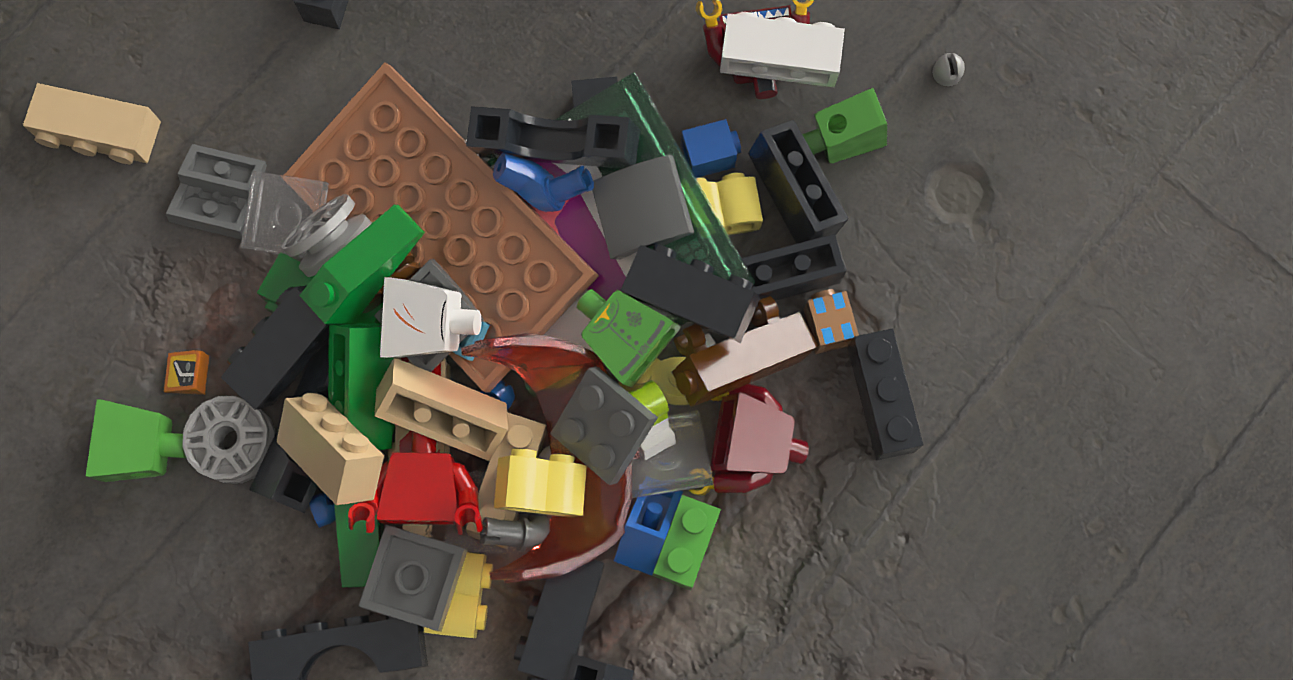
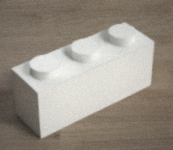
[720,12,845,87]

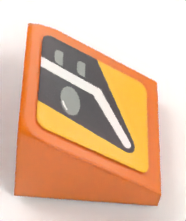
[164,350,209,395]

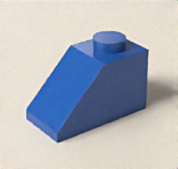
[614,477,683,576]

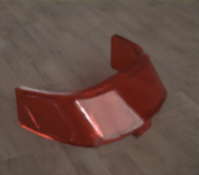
[461,333,640,583]

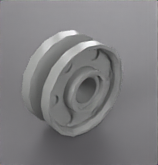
[281,194,372,277]
[183,396,276,484]

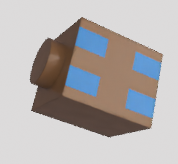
[803,289,859,354]

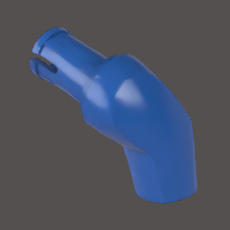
[493,152,594,212]

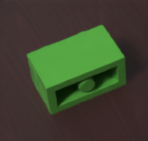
[653,495,721,591]

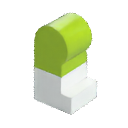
[628,380,676,460]

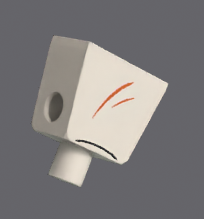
[380,277,481,358]

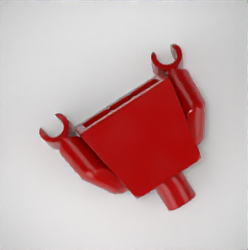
[348,431,483,535]

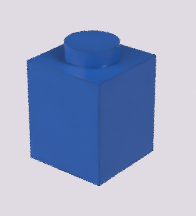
[681,119,741,179]

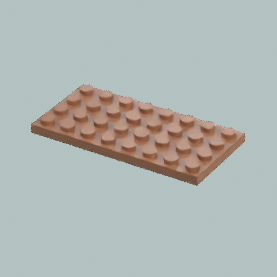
[283,62,599,392]

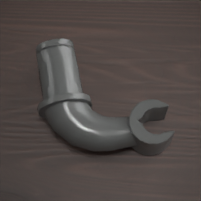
[480,512,550,552]

